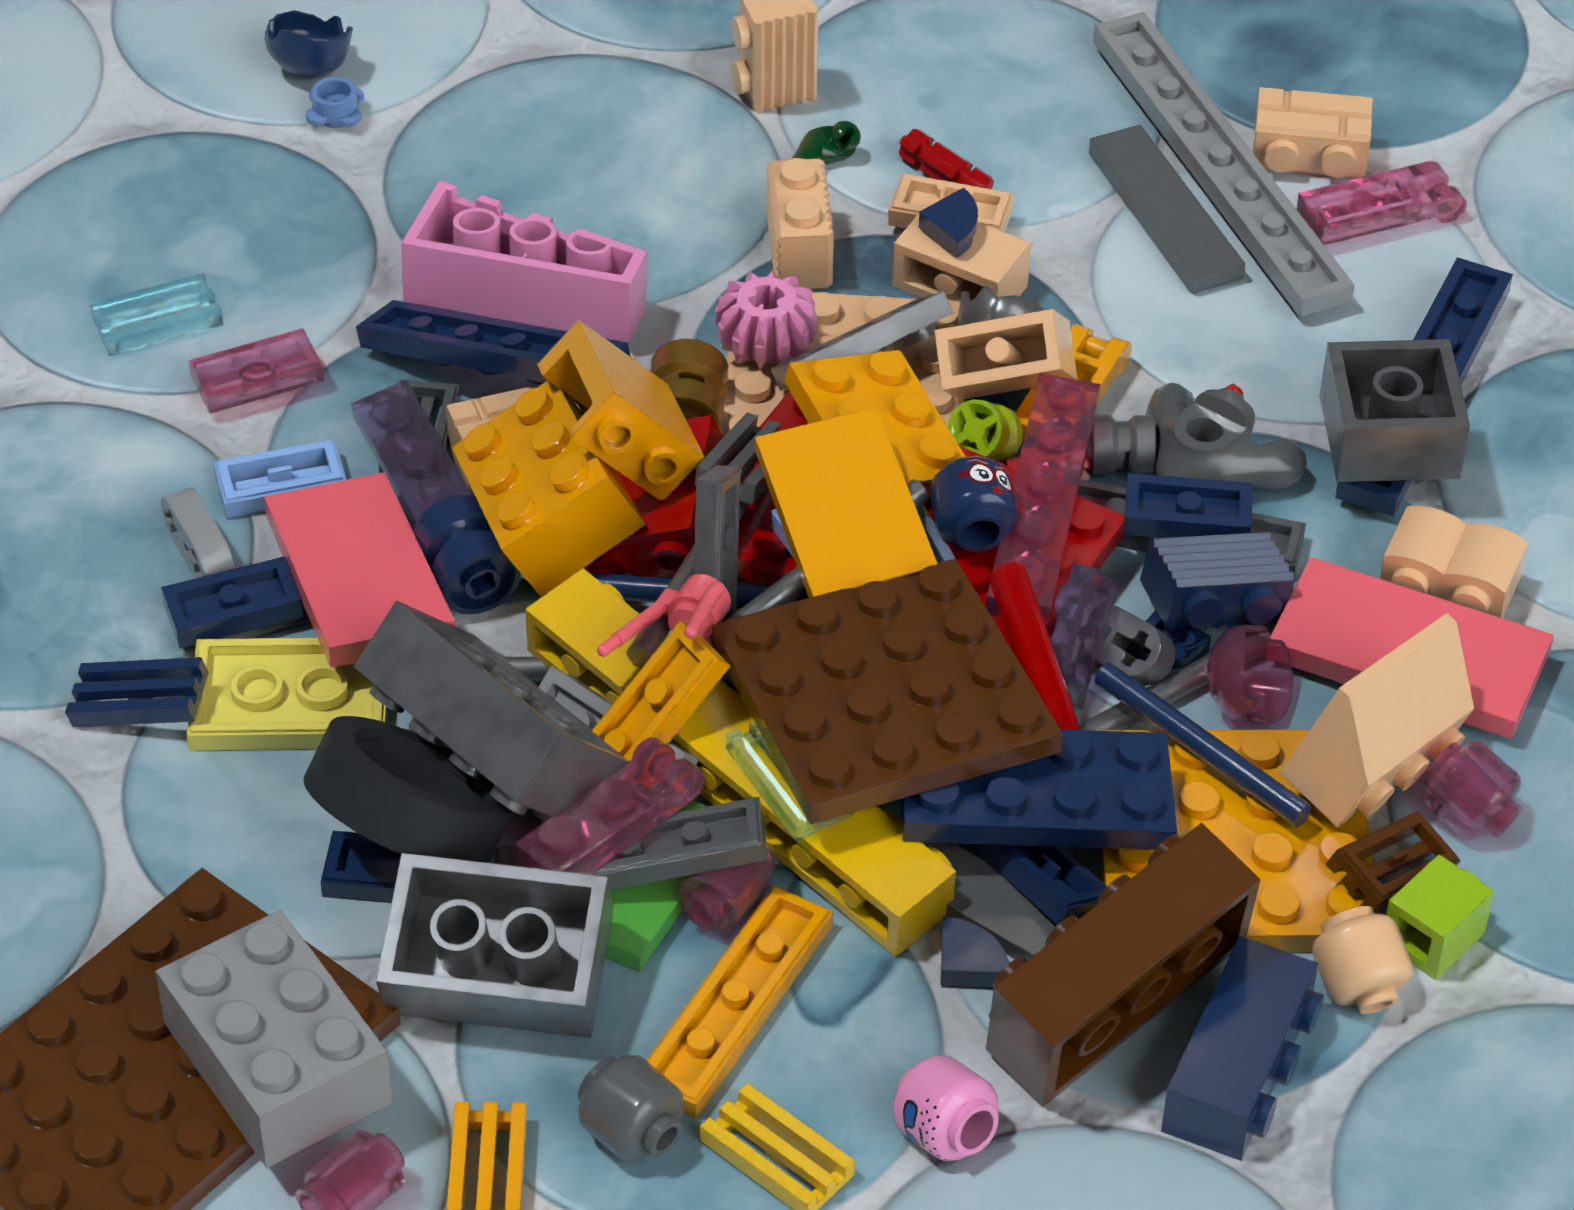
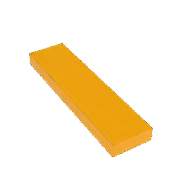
[647,885,833,1119]

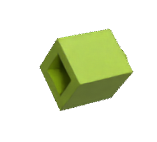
[1386,854,1494,980]

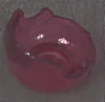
[1206,625,1293,724]

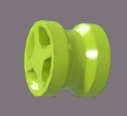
[947,399,1023,463]

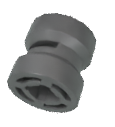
[1089,415,1156,475]

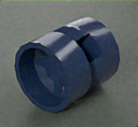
[414,495,521,614]

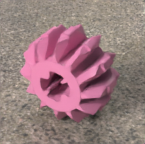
[715,270,818,369]

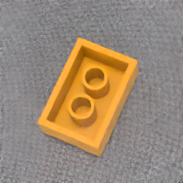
[452,380,646,597]

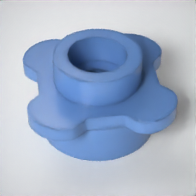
[306,77,365,128]

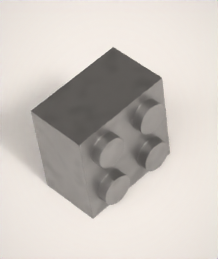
[1319,339,1470,482]

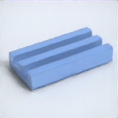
[213,439,346,519]

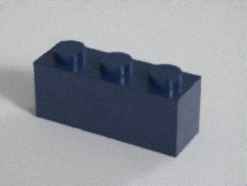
[1161,936,1324,1161]

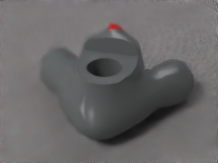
[1145,382,1307,490]

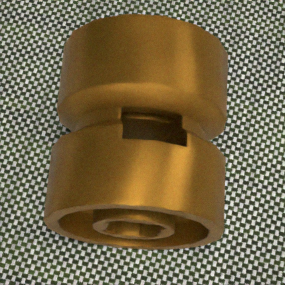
[650,338,728,431]

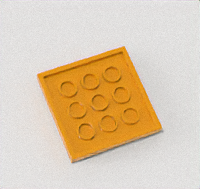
[1097,730,1381,952]

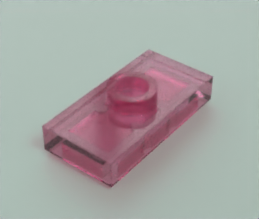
[189,328,324,414]

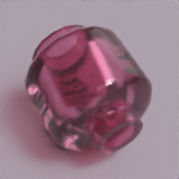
[1421,742,1523,840]

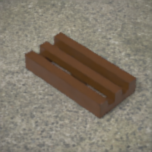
[1325,811,1461,913]

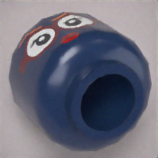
[930,456,1018,552]

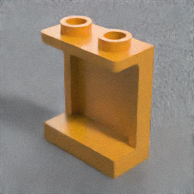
[537,319,705,500]

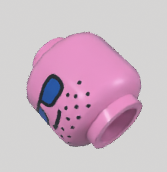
[893,1055,999,1161]

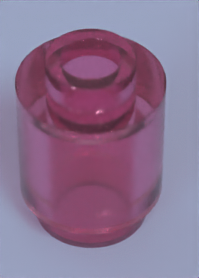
[680,847,775,932]
[295,1130,405,1210]

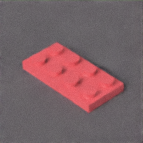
[264,472,455,668]
[1266,557,1554,739]

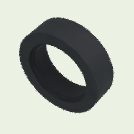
[303,716,514,863]

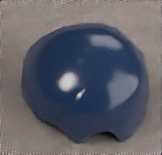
[265,10,353,78]

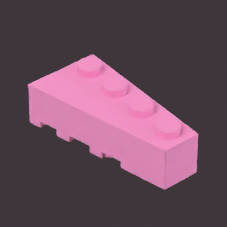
[401,180,647,343]

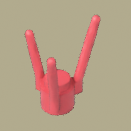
[597,574,731,735]

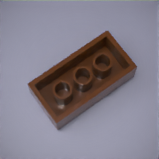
[986,822,1261,1108]

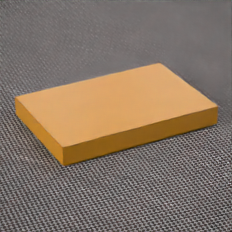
[754,407,937,598]

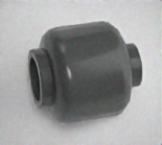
[578,1055,684,1162]

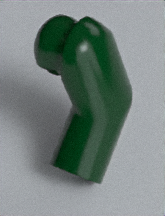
[792,120,861,165]

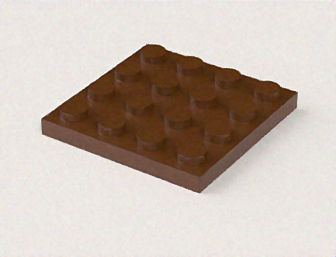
[712,558,1063,825]

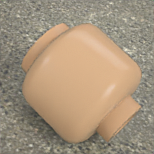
[1312,906,1413,1015]

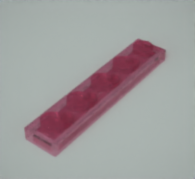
[986,374,1101,625]

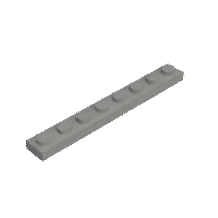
[1093,12,1355,317]

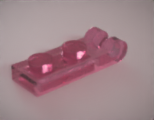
[1296,161,1467,245]
[515,737,705,875]

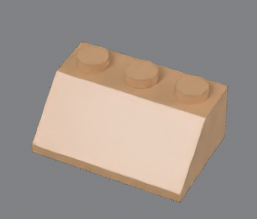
[1279,613,1474,828]

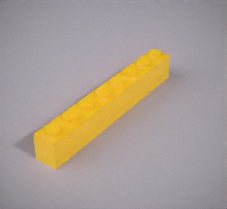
[525,568,956,957]

